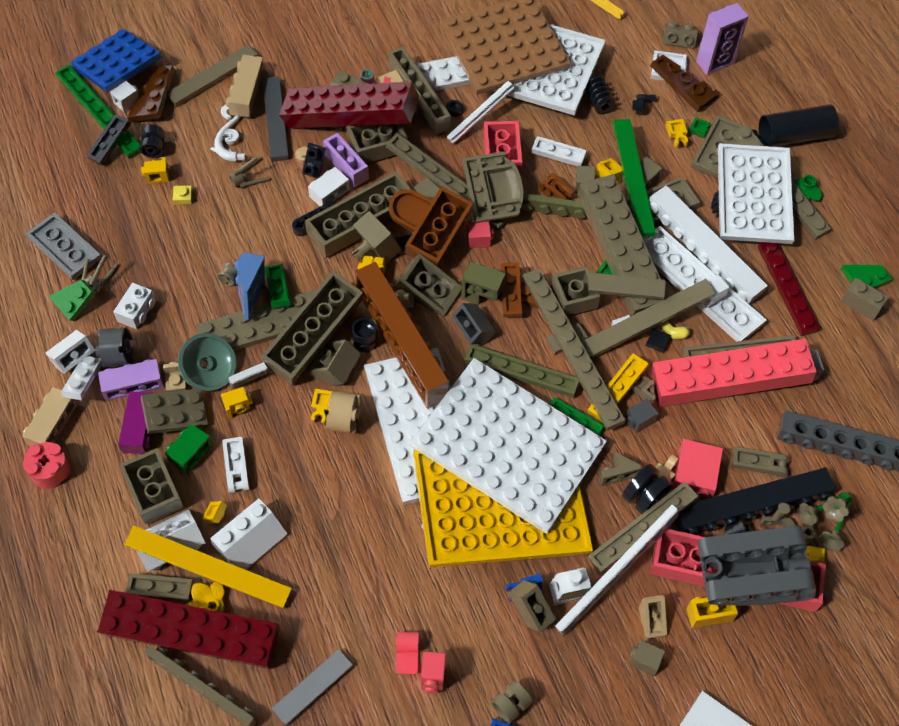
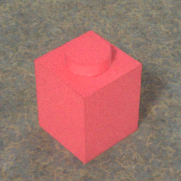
[467,222,494,248]

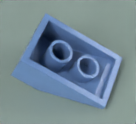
[235,252,265,320]

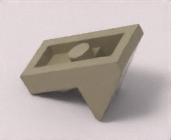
[599,453,642,486]

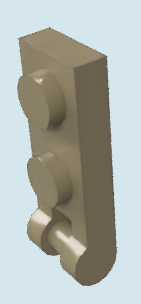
[732,447,789,478]

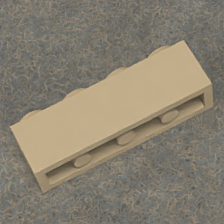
[226,55,263,117]

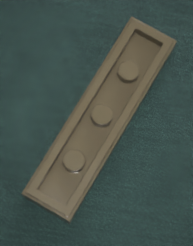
[588,273,666,300]

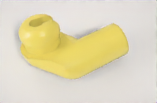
[661,321,690,339]

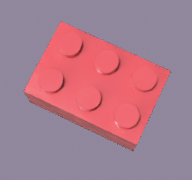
[483,121,522,175]

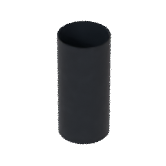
[758,104,839,147]

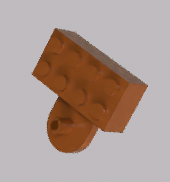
[389,186,473,267]

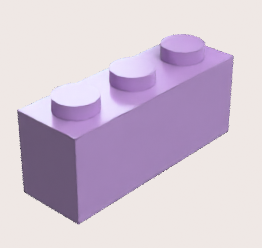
[323,133,369,188]
[98,359,164,401]

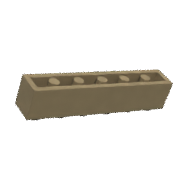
[388,47,451,135]

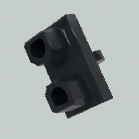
[302,143,326,178]

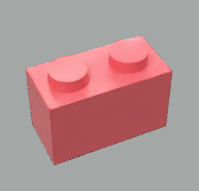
[421,652,445,694]

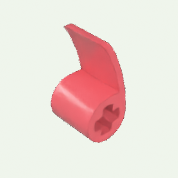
[396,632,419,674]

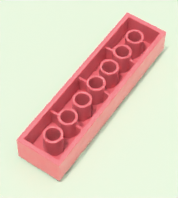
[652,339,816,407]
[649,529,826,612]

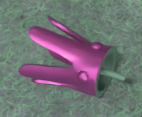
[360,69,376,84]

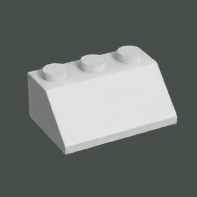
[210,498,288,570]
[137,509,205,572]

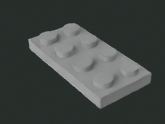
[25,212,102,280]

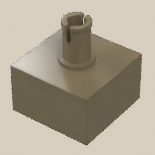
[351,211,401,264]

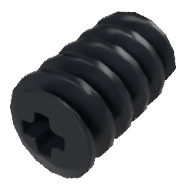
[586,76,615,115]

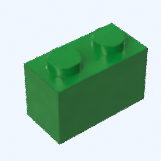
[165,424,212,474]

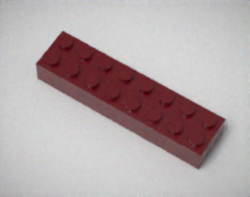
[279,81,419,128]
[97,590,280,669]

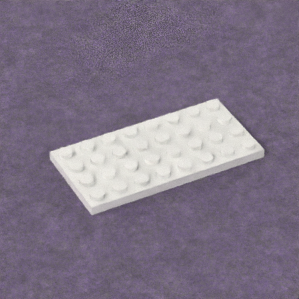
[364,348,451,505]

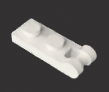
[222,437,249,493]

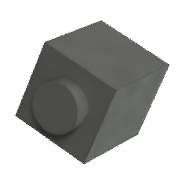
[625,399,659,433]

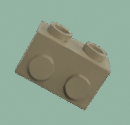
[662,21,698,48]

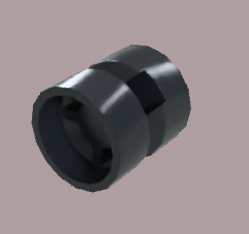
[139,124,165,158]
[352,318,377,352]

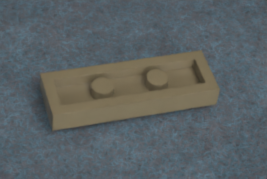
[125,573,193,602]

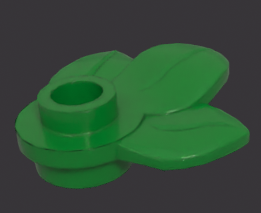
[792,175,822,201]

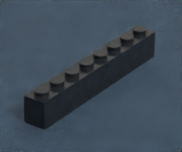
[675,467,836,535]

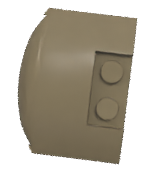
[462,152,523,223]

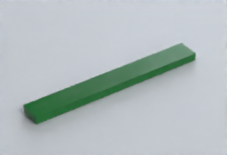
[55,65,141,159]
[612,119,656,237]

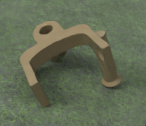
[759,503,816,546]

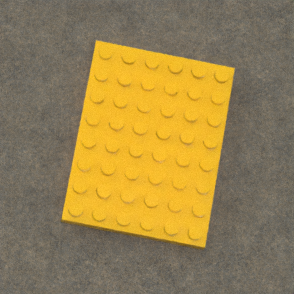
[413,450,593,568]

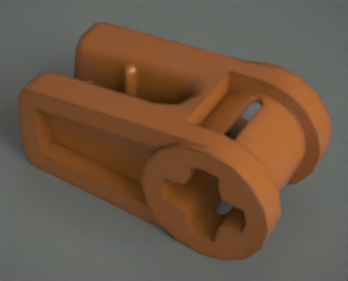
[538,173,575,200]

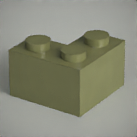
[461,261,506,305]

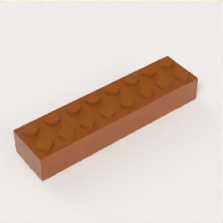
[355,262,450,409]

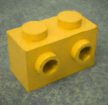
[686,597,738,629]

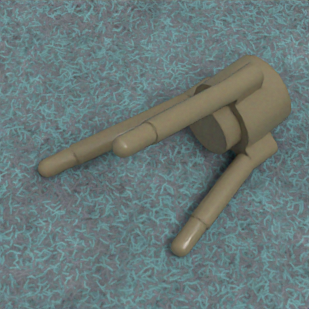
[229,157,271,188]
[81,255,119,293]

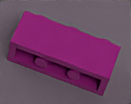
[118,391,153,454]

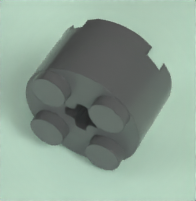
[95,327,134,367]

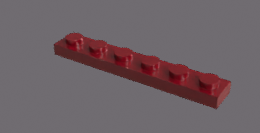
[757,242,820,336]

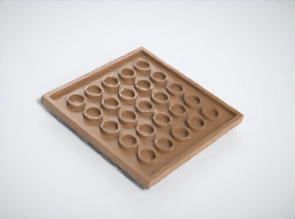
[440,0,571,95]

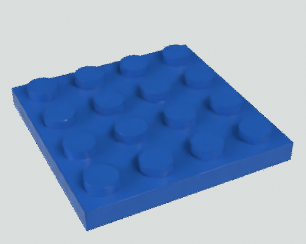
[70,29,162,93]

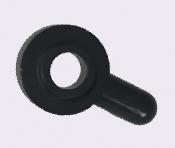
[632,94,656,114]

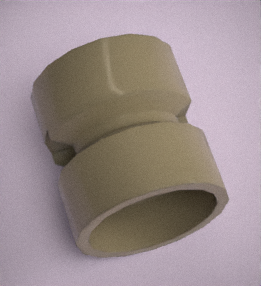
[491,681,533,724]

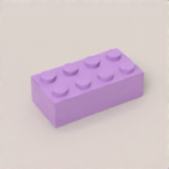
[696,3,749,75]

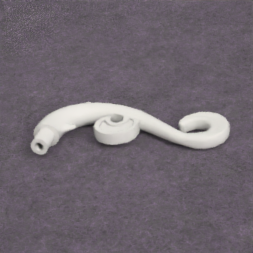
[210,104,246,162]

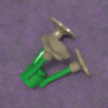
[797,493,853,552]

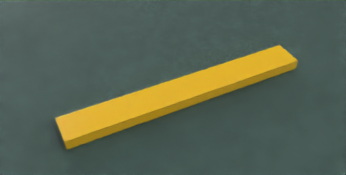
[124,525,291,608]

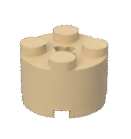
[326,391,360,434]

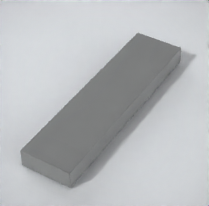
[272,649,353,726]

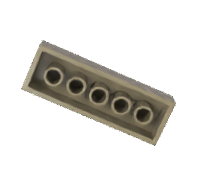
[305,172,411,258]
[261,271,363,386]

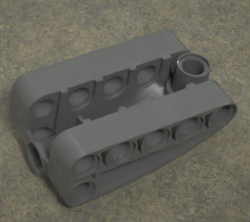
[697,526,816,605]

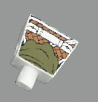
[549,568,591,606]

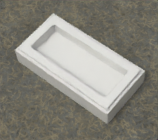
[228,362,267,388]

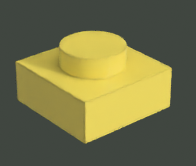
[173,185,192,205]

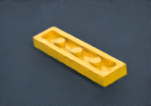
[588,354,649,422]

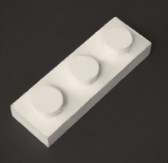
[531,136,586,166]
[61,356,102,400]

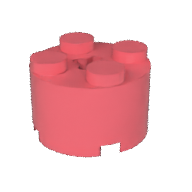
[23,442,71,489]

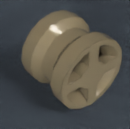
[217,263,237,286]

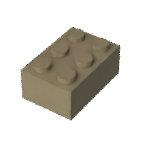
[346,124,407,163]
[119,448,184,525]

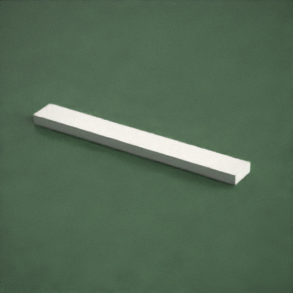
[555,505,678,635]

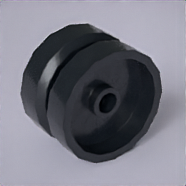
[622,464,673,515]

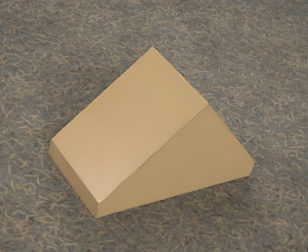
[638,595,667,638]

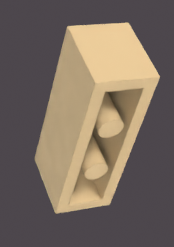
[22,387,78,446]

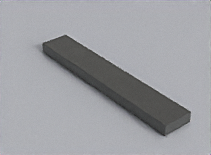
[262,77,289,161]

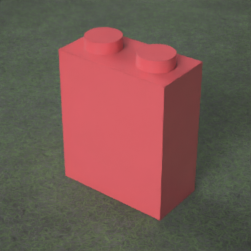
[672,439,723,499]

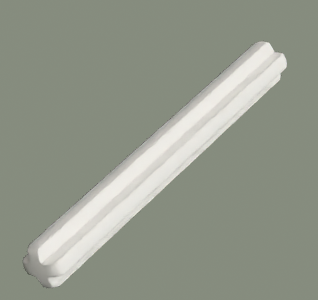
[447,81,514,144]

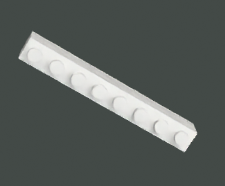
[649,186,768,305]

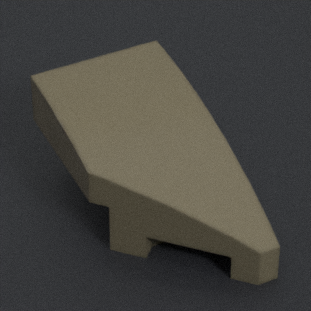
[630,374,655,402]

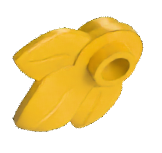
[186,582,225,612]

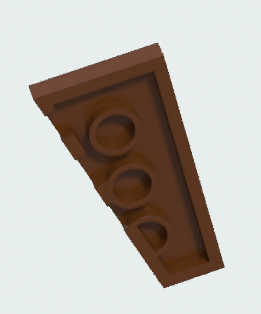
[650,55,720,111]
[127,65,175,122]

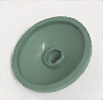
[178,333,236,391]

